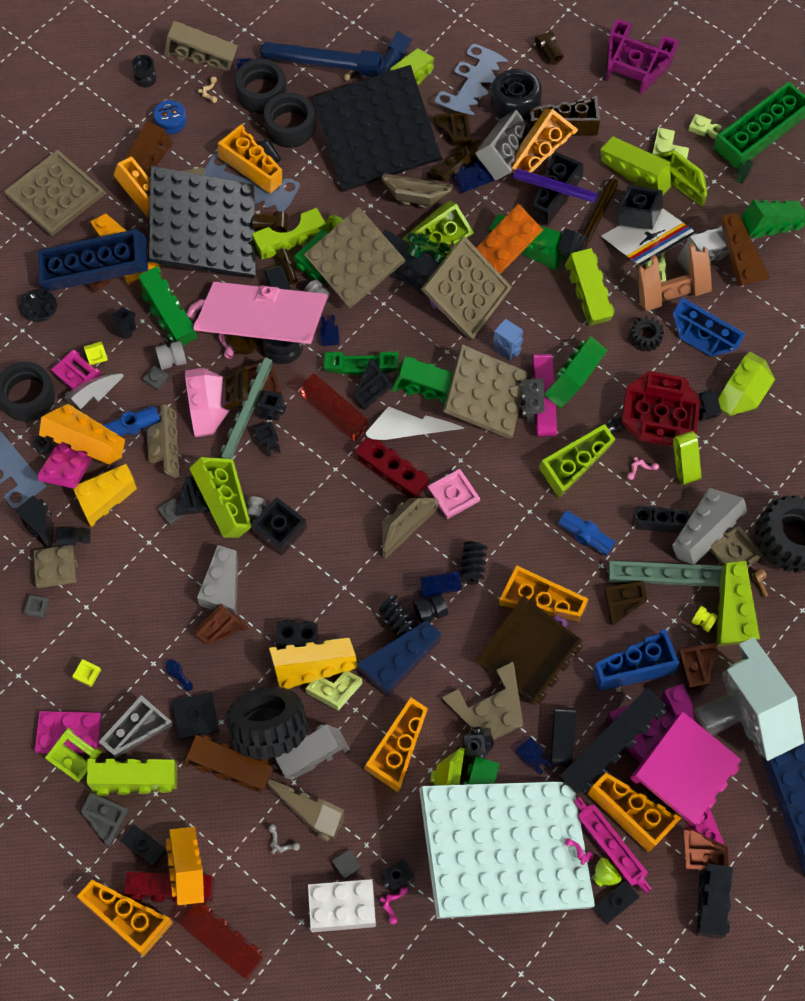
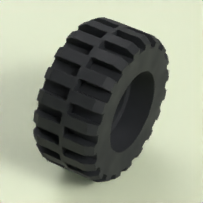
[754,495,805,573]
[225,687,308,760]

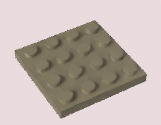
[4,150,105,236]
[304,207,405,309]
[421,236,512,340]
[443,344,528,439]

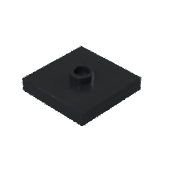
[172,692,220,741]

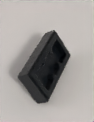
[120,824,167,867]
[593,880,640,924]

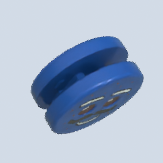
[153,100,187,134]

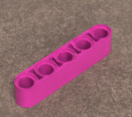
[532,354,557,437]

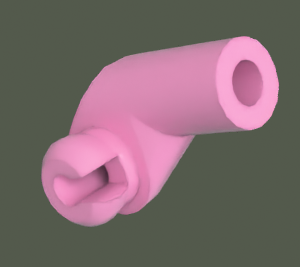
[186,299,205,321]
[219,334,234,359]

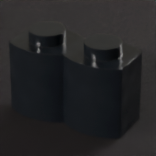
[558,228,587,258]

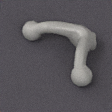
[268,824,300,854]

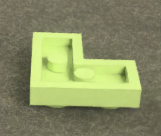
[652,127,689,159]
[305,671,362,711]

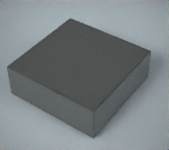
[24,594,50,619]
[332,849,362,880]

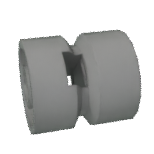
[155,341,187,370]

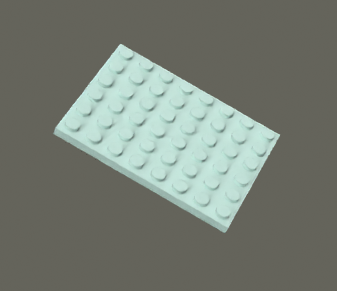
[419,782,595,919]

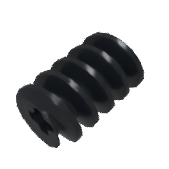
[459,541,488,585]
[378,595,417,638]

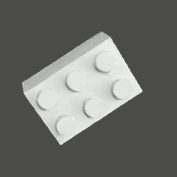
[308,879,376,932]

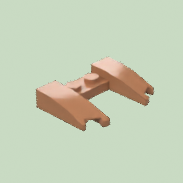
[638,244,712,311]

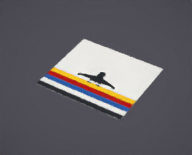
[601,208,697,266]

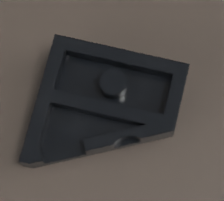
[353,358,394,410]

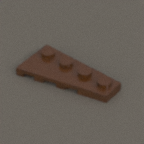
[719,212,770,287]

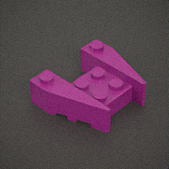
[606,18,679,94]
[606,684,694,763]

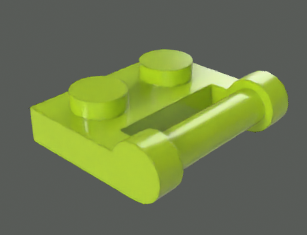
[45,727,102,783]

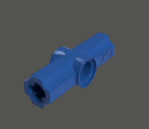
[103,405,161,436]
[558,510,616,556]

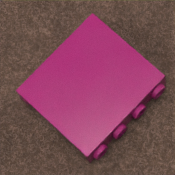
[630,712,741,827]

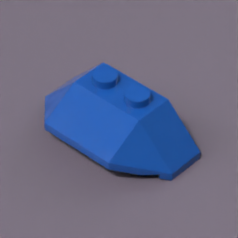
[673,297,746,357]

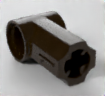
[535,31,564,65]
[252,211,288,233]

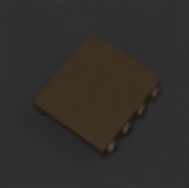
[475,596,583,705]

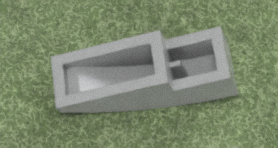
[64,373,124,409]

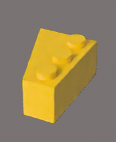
[73,464,137,527]

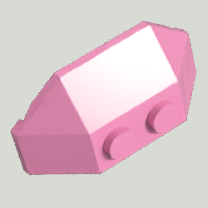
[185,368,229,437]

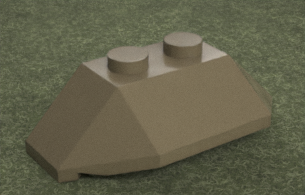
[381,173,453,208]
[382,498,439,559]

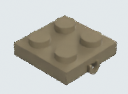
[710,526,764,568]
[33,545,78,588]

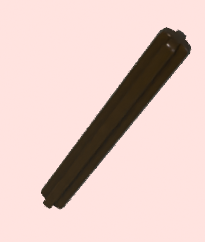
[582,178,619,249]

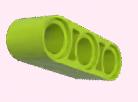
[673,431,701,485]

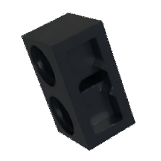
[275,619,318,650]

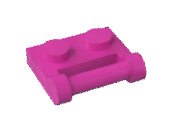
[51,350,102,390]

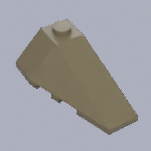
[268,779,345,842]

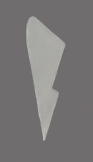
[366,406,464,440]

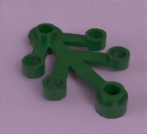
[406,232,451,262]

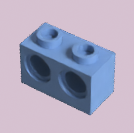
[492,318,524,361]

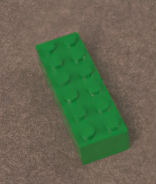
[713,81,805,170]

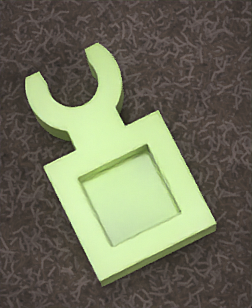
[688,114,722,139]

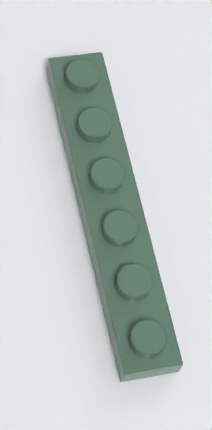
[220,358,272,459]
[609,561,722,587]

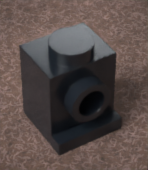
[110,307,137,339]
[699,391,722,421]
[380,858,415,893]

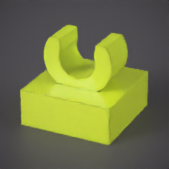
[84,341,108,365]
[72,659,101,687]

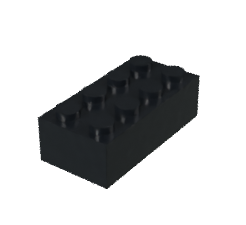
[382,229,442,297]

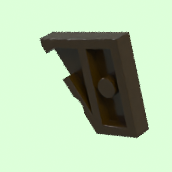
[434,112,472,145]
[604,581,647,625]

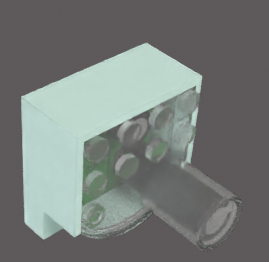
[693,637,804,761]

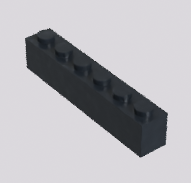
[560,687,667,794]

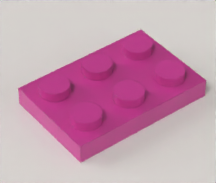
[38,442,93,489]
[35,711,102,755]

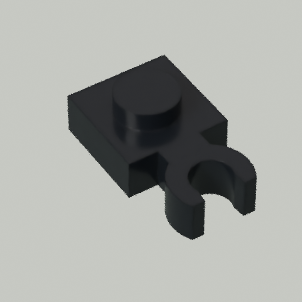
[254,422,281,457]
[56,527,91,546]

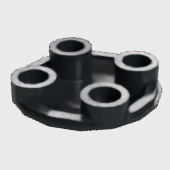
[20,288,57,322]

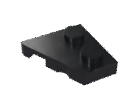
[175,475,210,516]

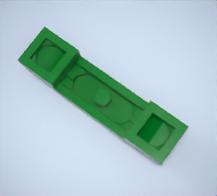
[324,352,399,375]

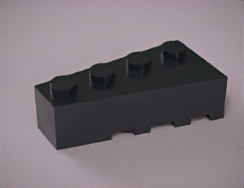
[532,151,584,225]

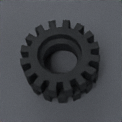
[629,316,664,352]

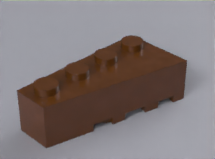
[113,121,173,191]
[182,734,273,793]

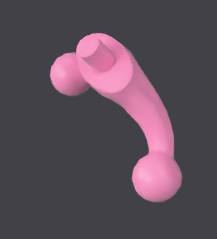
[627,457,659,480]

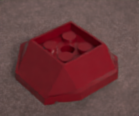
[621,371,700,447]

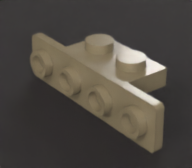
[147,404,180,478]

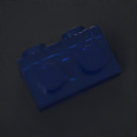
[452,160,494,194]
[420,572,462,597]

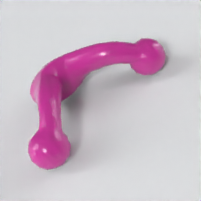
[565,838,593,865]
[380,886,408,924]

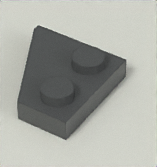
[81,793,129,848]

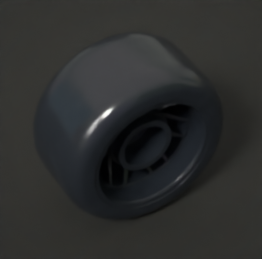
[491,69,542,120]

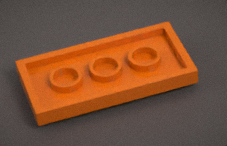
[476,204,543,274]

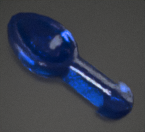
[166,659,193,691]

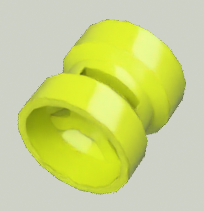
[691,606,718,632]

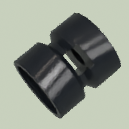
[132,54,157,88]
[413,591,449,623]

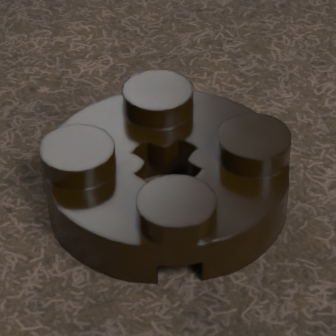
[224,334,261,355]

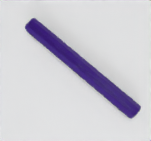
[513,168,597,203]

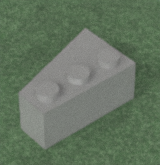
[197,545,238,615]
[99,695,172,759]
[275,724,350,780]

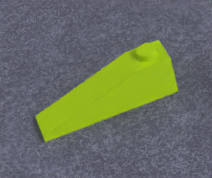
[402,200,474,253]

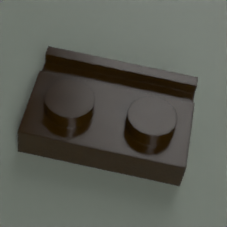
[222,367,248,410]

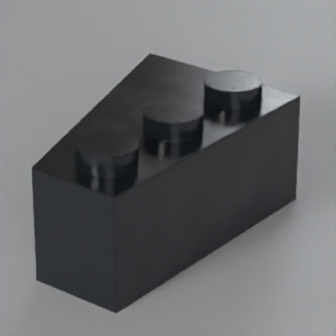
[696,864,733,939]

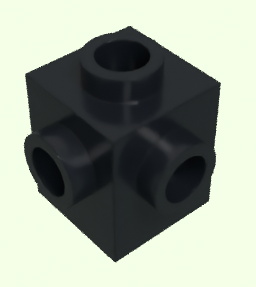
[258,390,286,421]
[462,727,494,758]

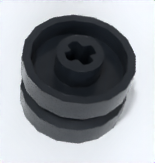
[261,338,303,364]

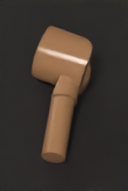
[752,569,768,598]

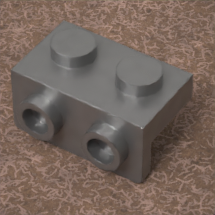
[522,378,545,423]

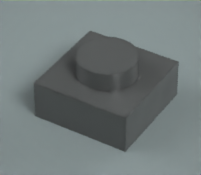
[143,366,170,391]
[158,498,185,525]

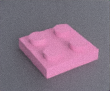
[427,469,480,519]

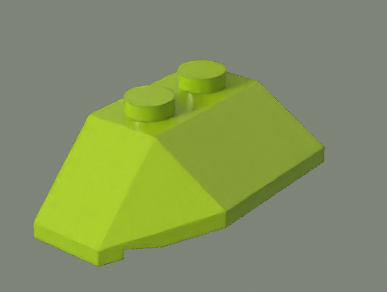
[653,150,707,207]
[718,352,775,416]
[430,748,465,786]

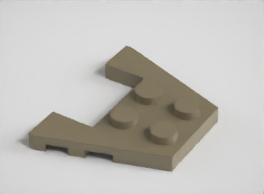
[443,662,523,740]

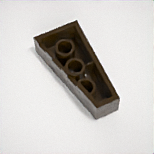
[528,96,600,135]

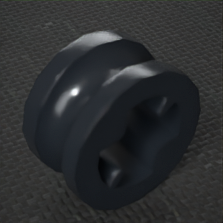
[33,435,52,454]

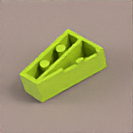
[389,48,434,85]

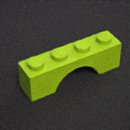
[252,208,326,260]

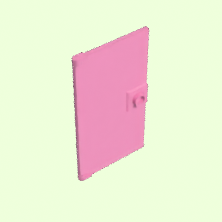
[194,282,328,344]

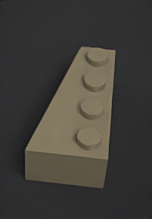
[164,21,238,71]

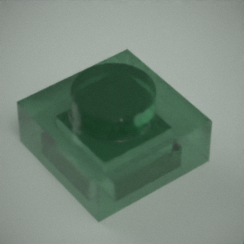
[737,159,754,184]

